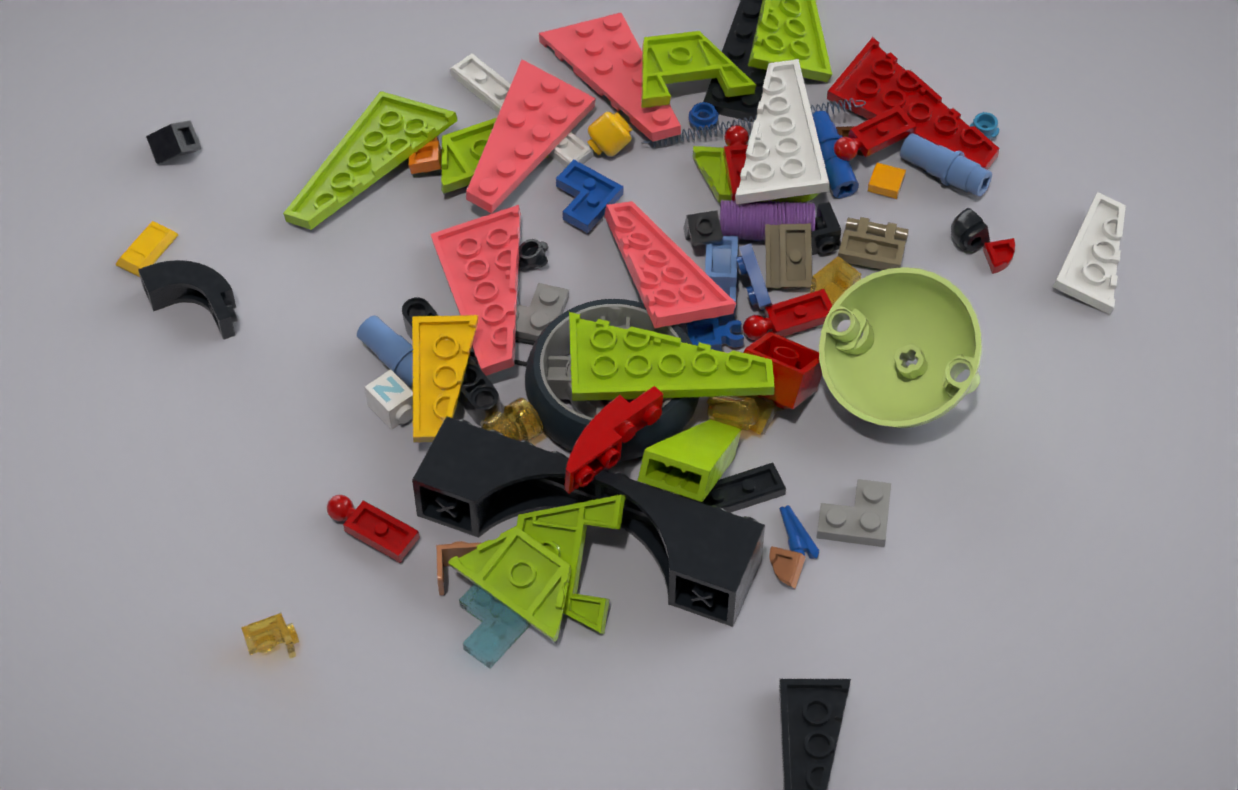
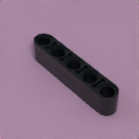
[402,297,502,427]

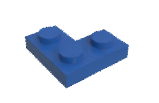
[556,159,624,233]

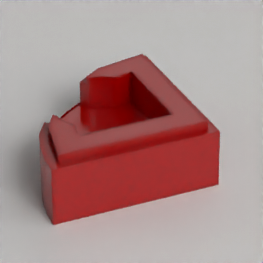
[983,238,1015,274]

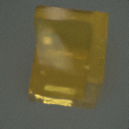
[810,256,862,305]

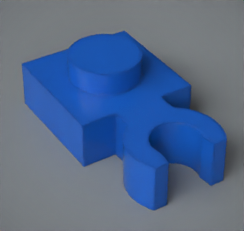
[686,318,744,352]

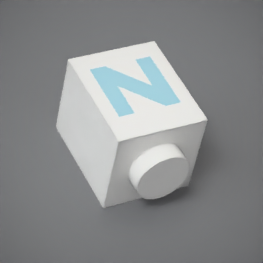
[365,369,413,430]

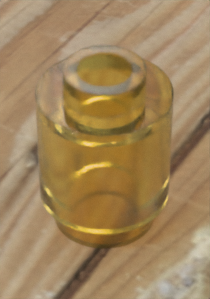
[708,396,760,430]

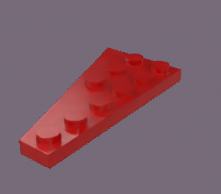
[827,37,1000,170]

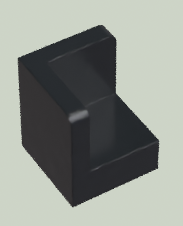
[146,120,202,164]

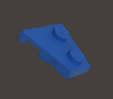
[736,243,772,311]

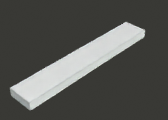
[450,53,593,168]

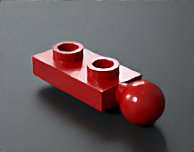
[834,105,916,161]
[723,125,749,201]
[743,289,833,341]
[327,495,420,563]

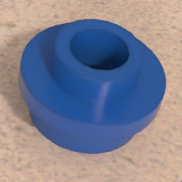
[688,102,718,130]

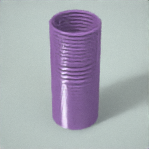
[720,200,815,241]

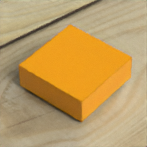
[867,162,906,199]

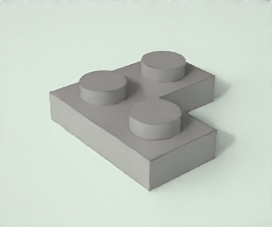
[515,283,569,341]
[817,479,891,547]

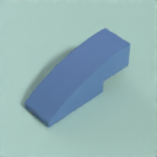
[705,236,738,326]

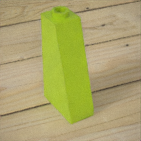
[637,419,742,502]

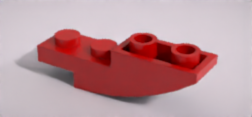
[565,386,664,493]

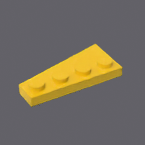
[412,315,478,443]

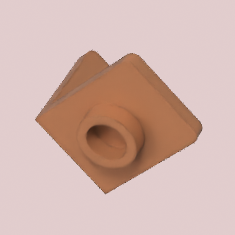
[436,541,481,595]

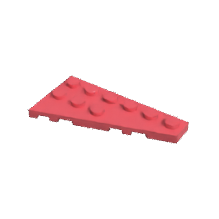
[539,13,681,142]
[466,59,596,214]
[604,201,736,328]
[430,205,521,376]

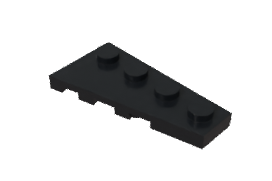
[779,679,851,790]

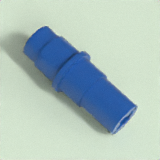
[812,111,859,198]

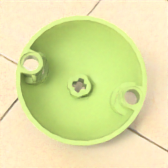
[819,267,982,428]

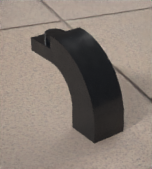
[138,260,237,340]

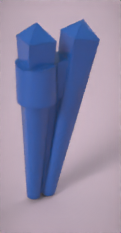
[779,505,820,559]

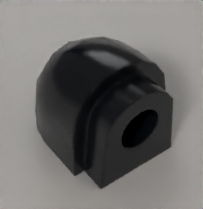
[951,208,990,252]

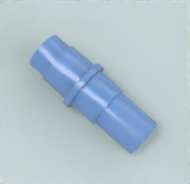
[900,133,992,196]
[357,315,413,390]

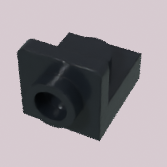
[811,202,841,255]
[683,210,723,246]

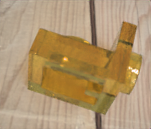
[241,613,299,659]

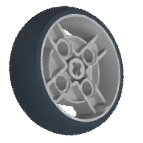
[525,299,699,461]

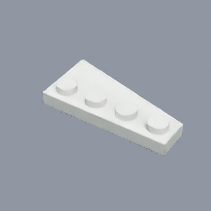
[1053,192,1126,315]

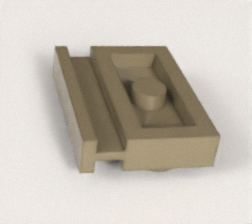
[765,223,812,289]

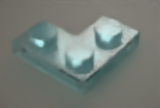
[459,584,531,669]

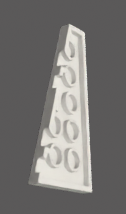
[735,59,829,204]

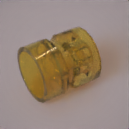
[481,397,543,442]

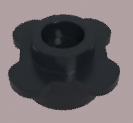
[518,239,549,270]

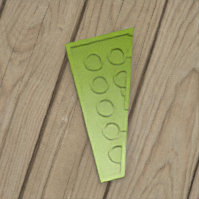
[748,0,832,82]
[283,91,458,230]
[569,312,775,401]

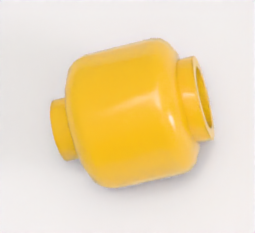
[587,112,633,157]

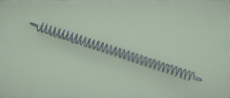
[641,98,866,147]

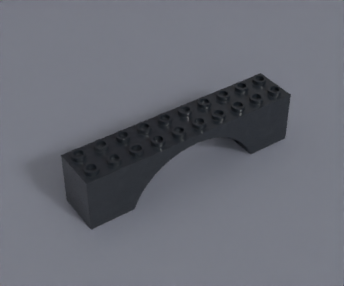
[412,416,765,627]

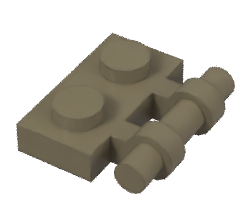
[837,217,909,270]

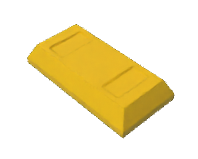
[116,221,178,277]

